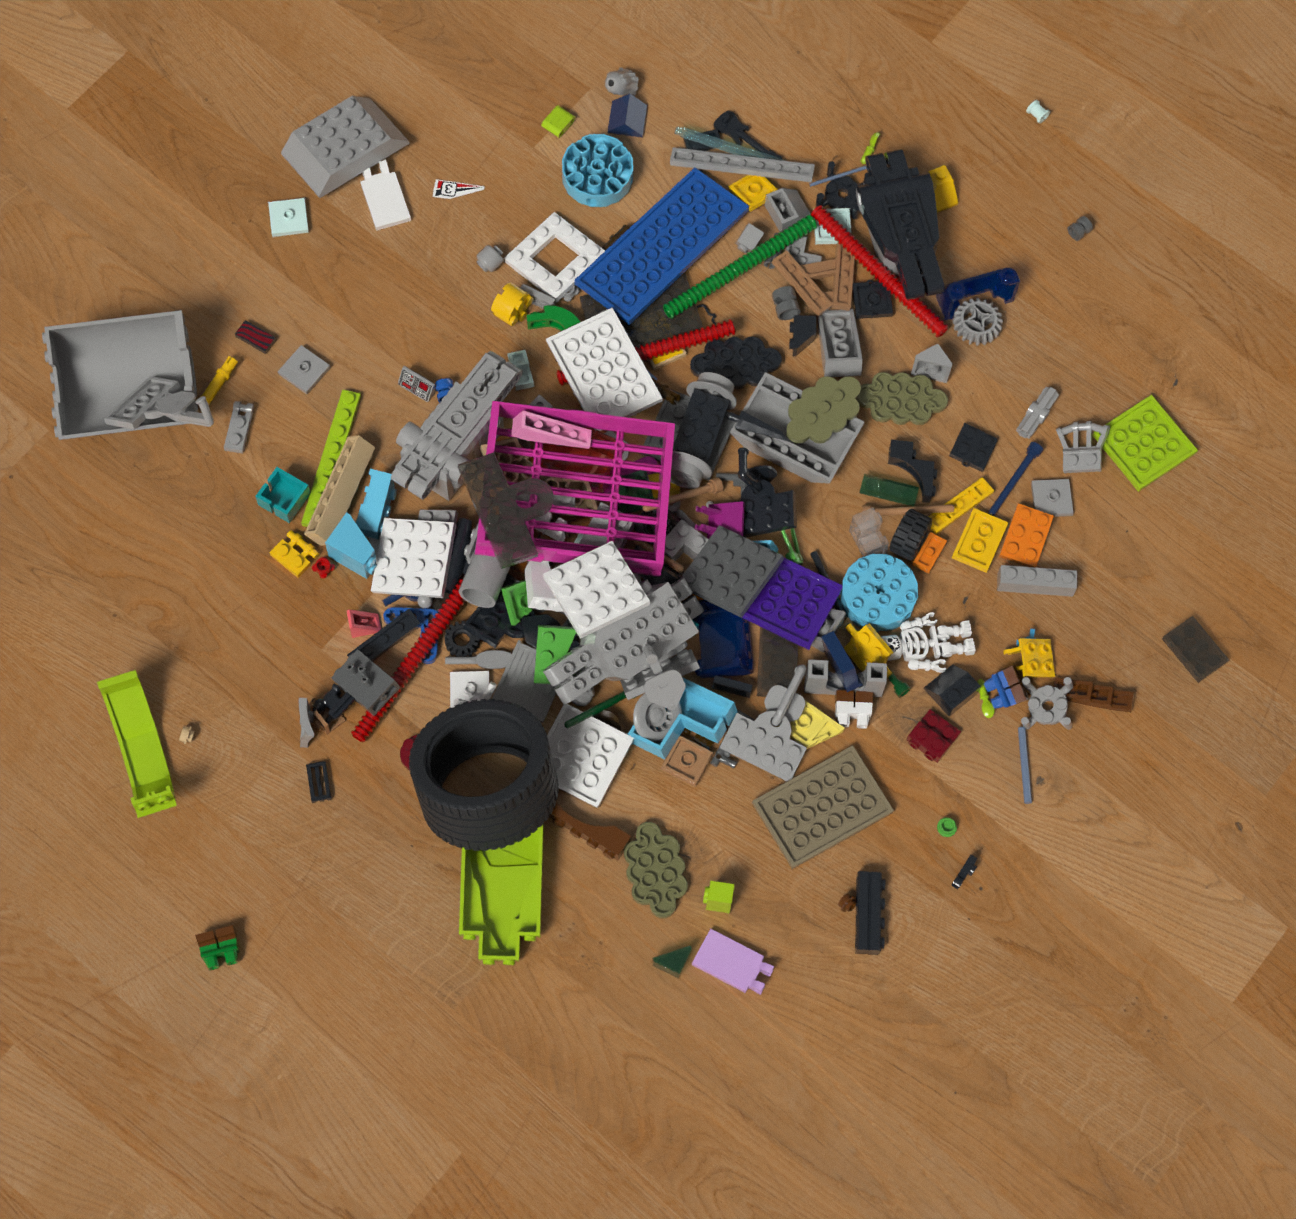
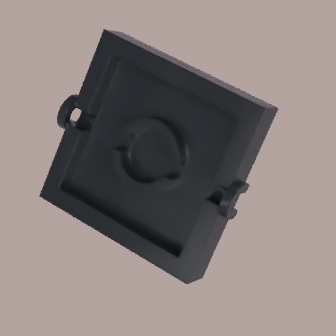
[852,280,893,319]
[949,423,998,472]

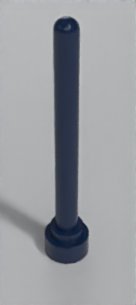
[988,442,1043,516]

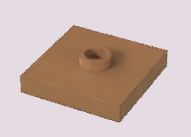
[661,735,713,787]

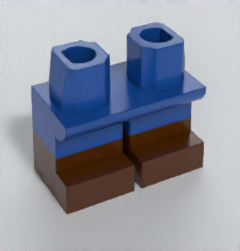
[984,666,1029,709]

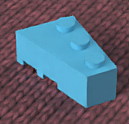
[356,469,397,539]

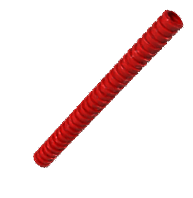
[811,205,948,338]
[556,319,736,386]
[351,579,466,743]

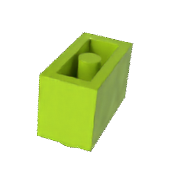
[703,881,734,913]

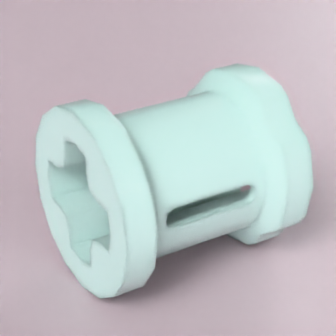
[1026,100,1050,124]

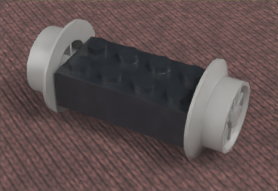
[670,372,737,489]

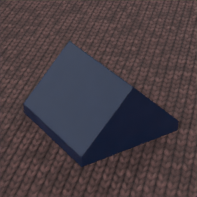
[607,94,647,138]

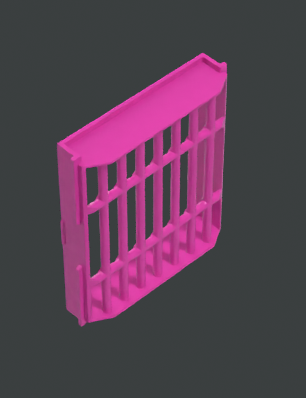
[475,401,675,576]

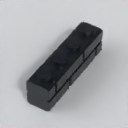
[855,871,886,955]

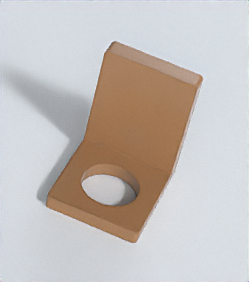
[313,710,345,735]

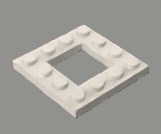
[504,212,605,302]

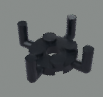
[815,161,869,220]

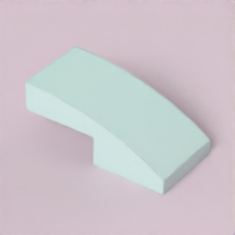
[507,350,534,391]

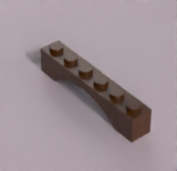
[549,802,631,860]

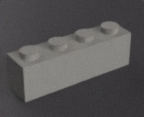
[997,565,1077,597]

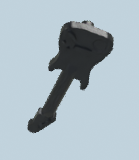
[713,111,782,160]

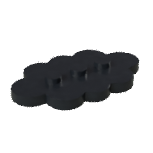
[690,336,782,389]

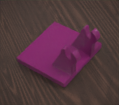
[695,502,745,540]

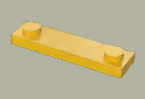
[928,477,995,534]

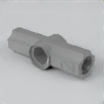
[1016,387,1059,439]

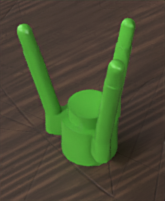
[777,528,803,565]

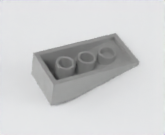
[817,309,863,377]

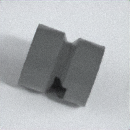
[772,286,801,320]

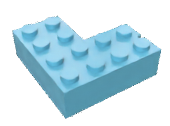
[628,677,738,760]

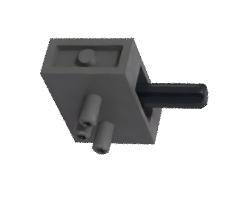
[328,649,400,720]

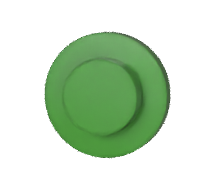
[937,818,957,837]

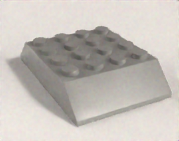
[281,96,409,198]
[730,372,865,483]

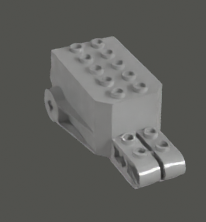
[543,577,704,704]

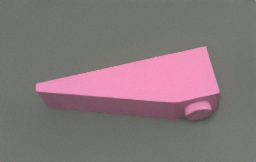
[511,411,592,449]

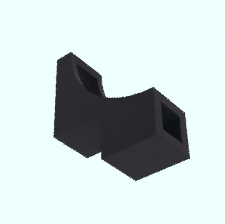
[888,439,937,503]

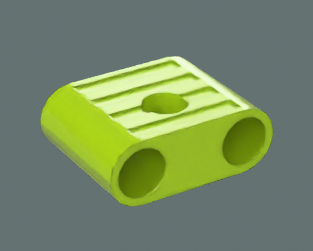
[542,105,576,138]

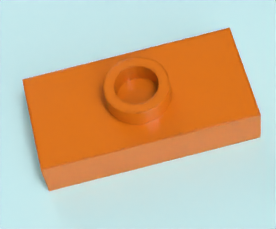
[912,532,947,574]

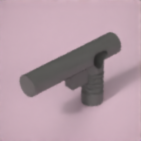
[716,473,747,494]
[710,738,737,769]

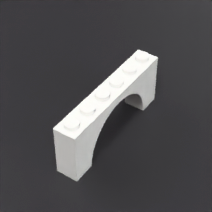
[525,561,641,612]

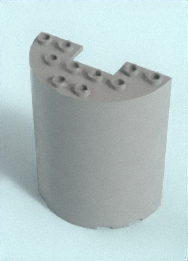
[42,310,198,440]

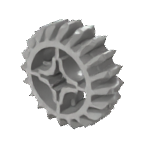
[953,297,1003,346]

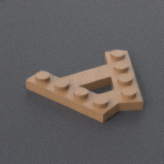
[772,241,855,317]

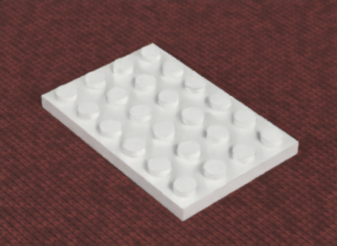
[546,308,663,433]

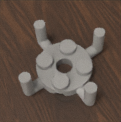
[1021,677,1073,730]

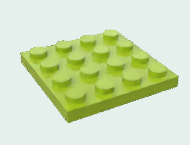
[1092,395,1198,492]

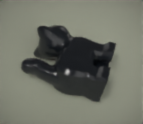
[311,683,346,725]

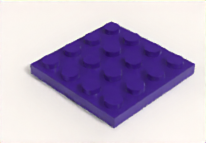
[742,557,843,650]

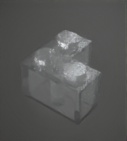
[849,508,889,557]

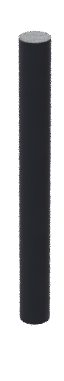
[810,551,848,620]

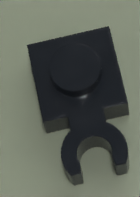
[951,855,978,890]

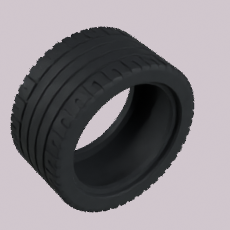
[409,699,559,851]

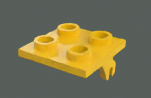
[1003,638,1055,678]

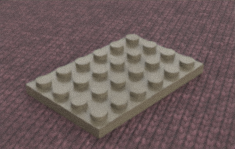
[752,745,894,869]

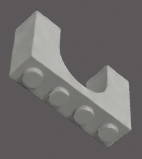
[804,660,887,697]

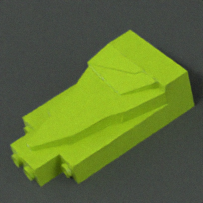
[459,824,544,965]

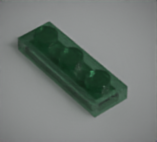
[859,474,919,507]

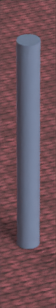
[1018,727,1032,804]

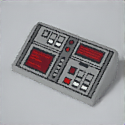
[398,366,436,402]

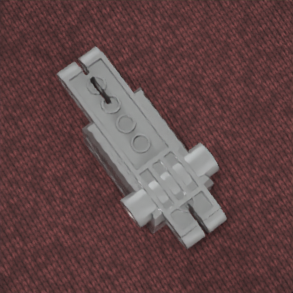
[391,351,523,501]

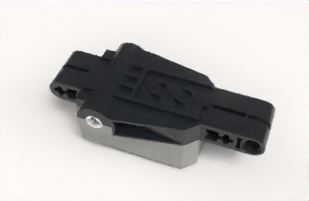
[856,149,945,300]

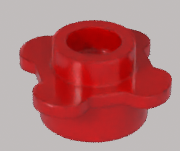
[312,557,335,579]

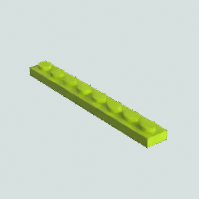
[301,389,361,527]

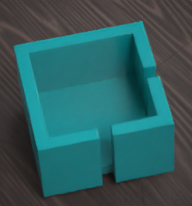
[255,467,310,524]

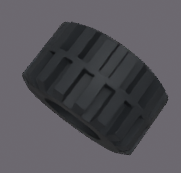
[890,508,932,561]

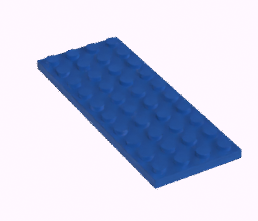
[574,167,749,325]

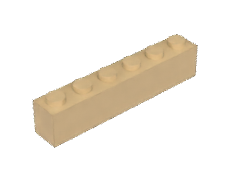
[304,436,375,546]

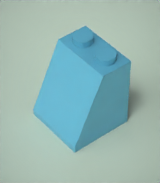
[325,512,377,579]

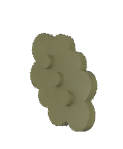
[856,372,948,425]
[786,376,861,444]
[624,822,688,919]

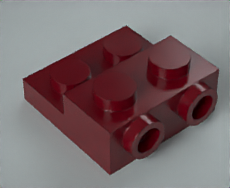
[906,709,961,763]

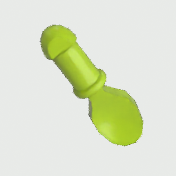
[860,132,880,164]
[977,679,994,718]

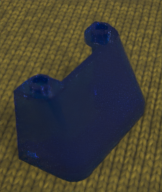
[936,268,1020,321]
[692,600,754,678]

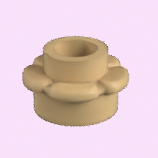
[179,726,194,744]

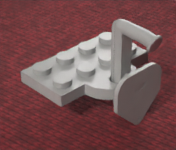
[620,644,700,710]

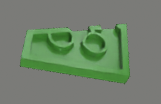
[501,580,532,625]
[534,625,576,684]

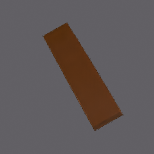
[1053,678,1134,713]

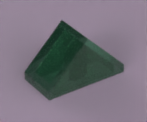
[652,945,692,979]

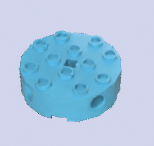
[562,134,633,207]
[840,554,918,632]

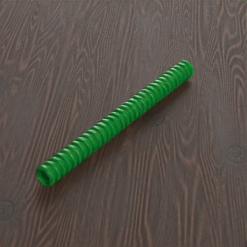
[663,215,817,319]

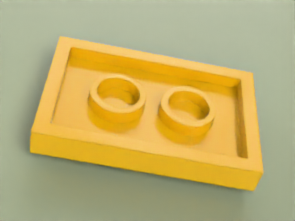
[952,508,1009,573]

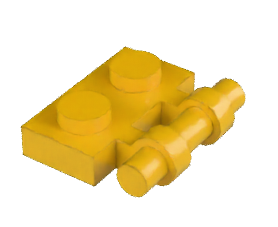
[269,530,320,578]

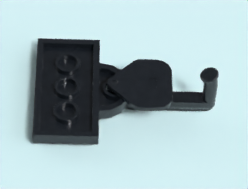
[463,574,580,653]

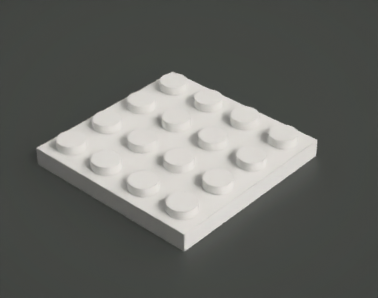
[371,518,457,598]
[543,541,650,639]
[547,704,634,808]

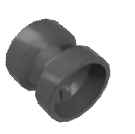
[1067,216,1093,241]

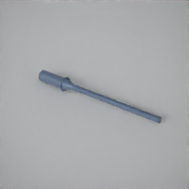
[809,166,867,187]

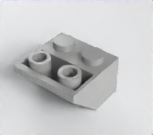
[765,188,811,232]

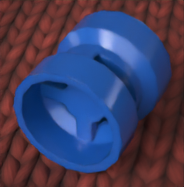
[435,378,454,403]

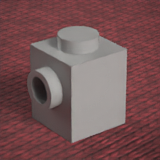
[735,223,764,253]

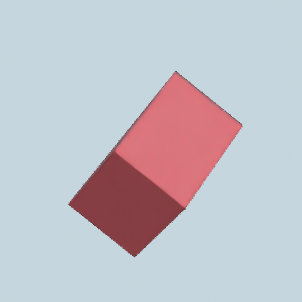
[347,609,381,638]

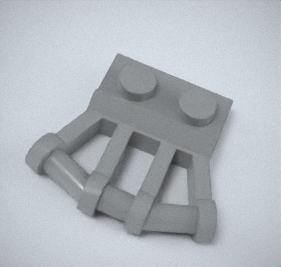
[1056,421,1110,473]

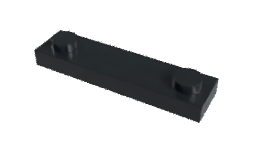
[347,609,421,662]

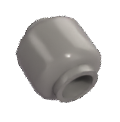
[476,245,503,272]

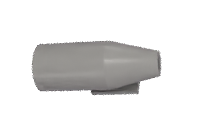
[459,512,518,608]

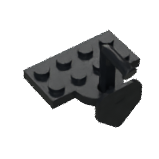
[736,447,797,538]

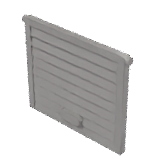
[492,640,557,723]

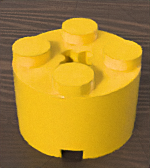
[491,283,533,326]

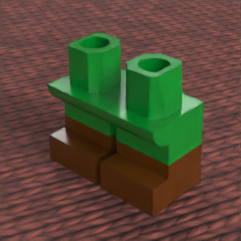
[195,925,240,971]

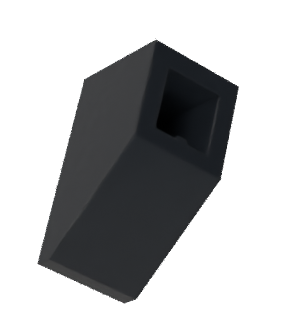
[789,315,816,356]

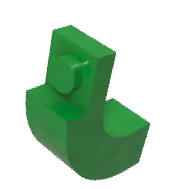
[526,306,580,331]

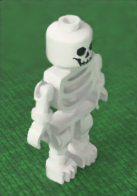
[881,612,976,673]

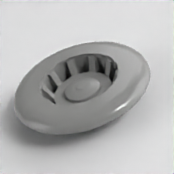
[633,693,682,743]

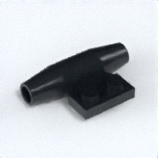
[445,518,473,594]

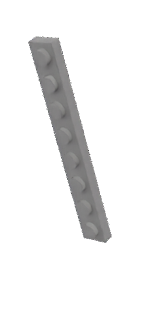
[670,147,815,182]

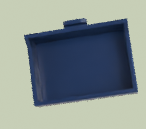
[821,631,863,692]

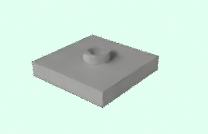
[278,345,330,394]
[1031,479,1073,517]

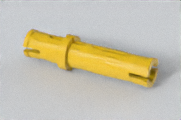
[201,356,238,405]

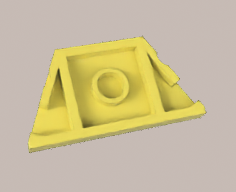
[775,686,844,749]

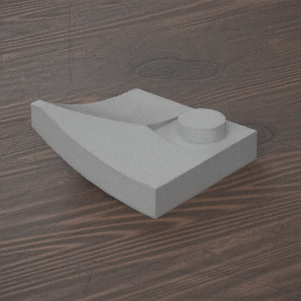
[299,698,314,748]

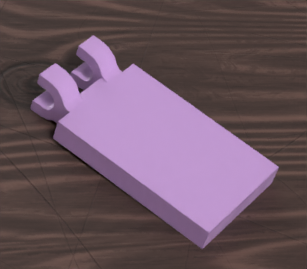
[692,929,774,995]

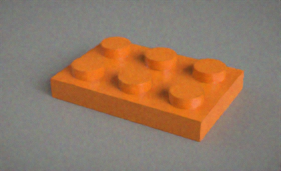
[999,503,1054,568]

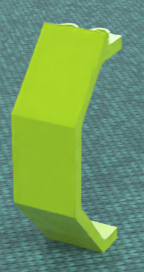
[97,670,177,818]

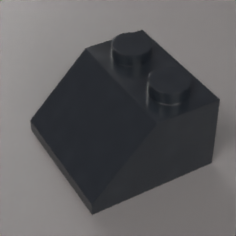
[924,664,981,717]

